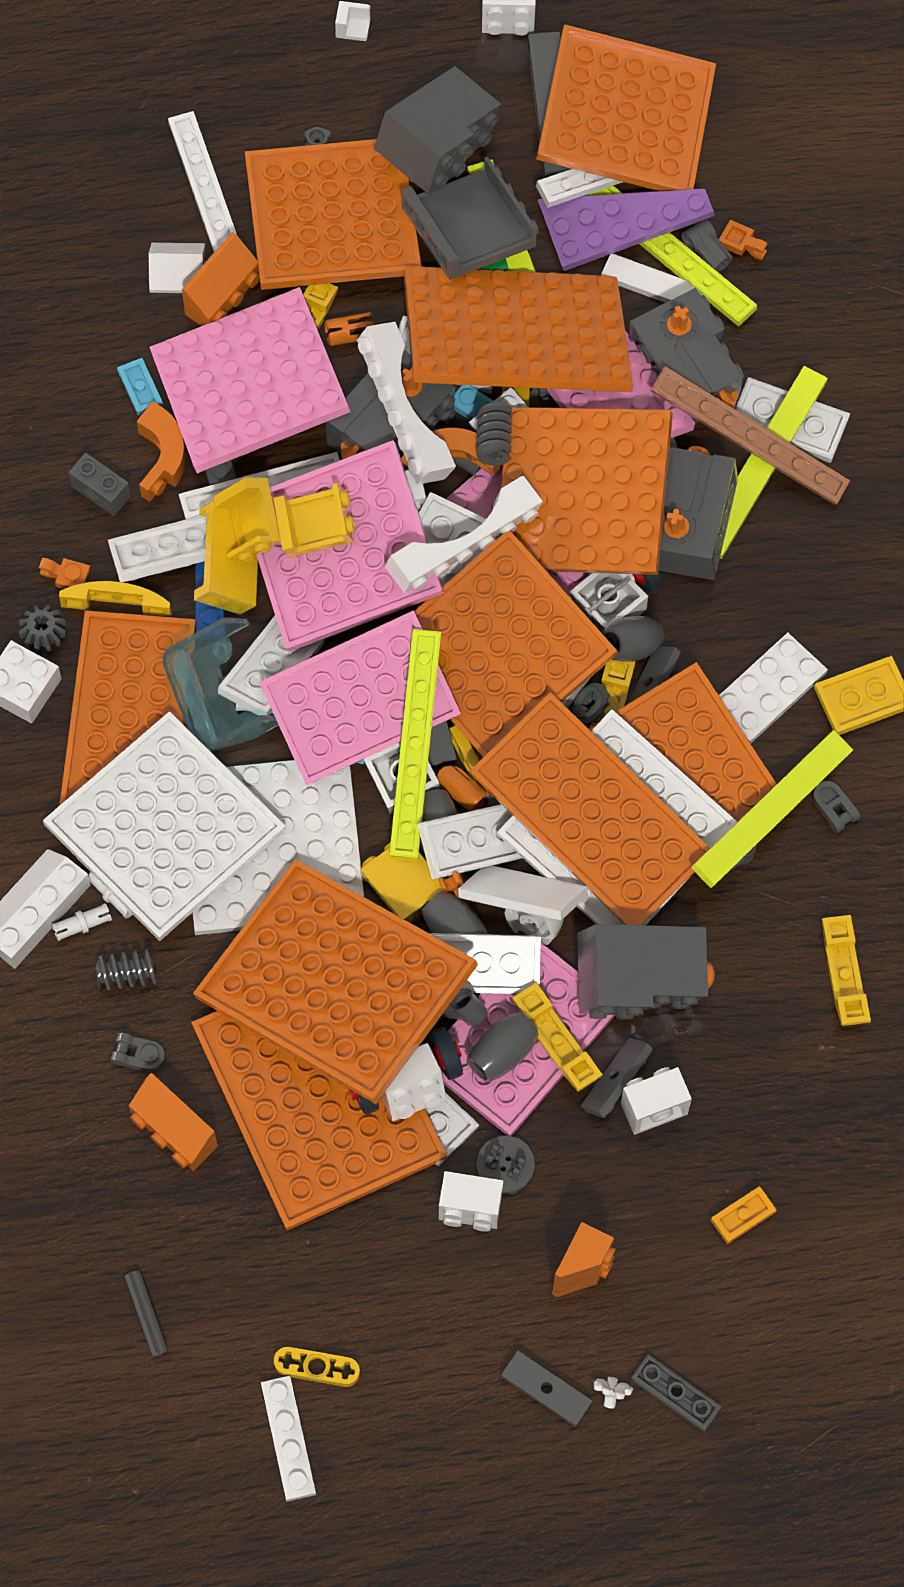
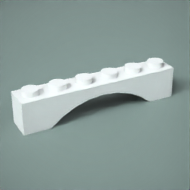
[357,322,456,485]
[385,476,543,593]

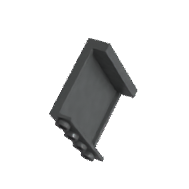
[401,157,539,280]

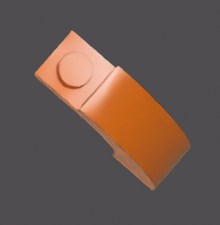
[137,401,186,502]
[401,428,500,476]

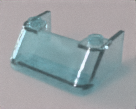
[163,618,279,751]

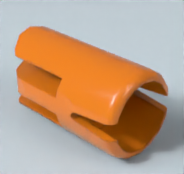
[325,312,374,346]
[437,766,489,812]

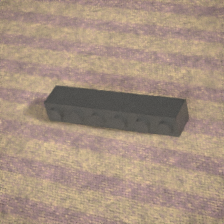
[528,32,571,179]

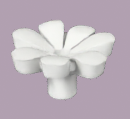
[594,1377,633,1408]

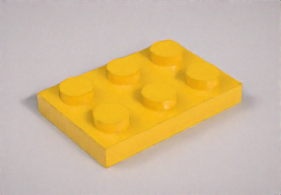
[814,656,904,735]

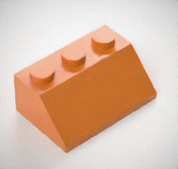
[182,232,260,326]
[129,1073,218,1171]
[552,1222,616,1297]

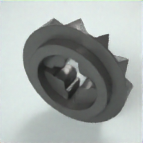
[572,683,611,727]

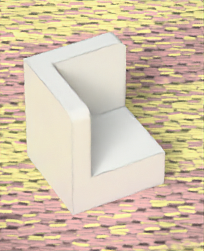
[335,1,371,41]

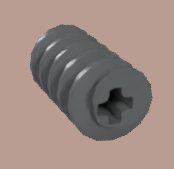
[476,402,512,466]
[96,949,157,992]

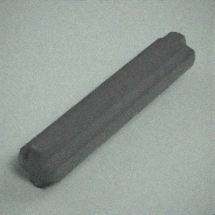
[125,1271,167,1357]

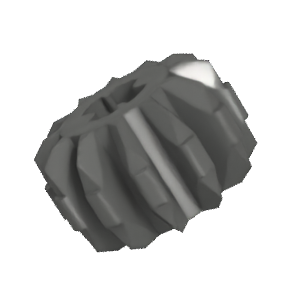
[19,604,66,652]

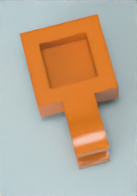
[719,220,767,260]
[39,558,90,589]
[439,872,472,904]

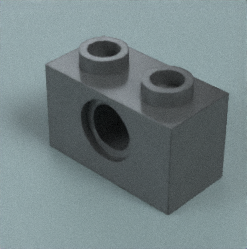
[68,453,131,516]

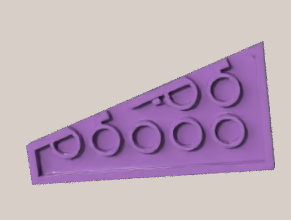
[538,189,715,271]

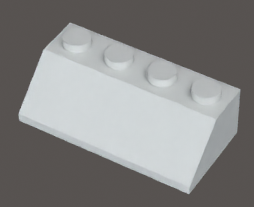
[0,849,91,969]

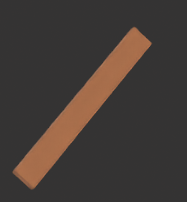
[650,366,850,505]

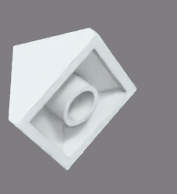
[149,243,205,293]

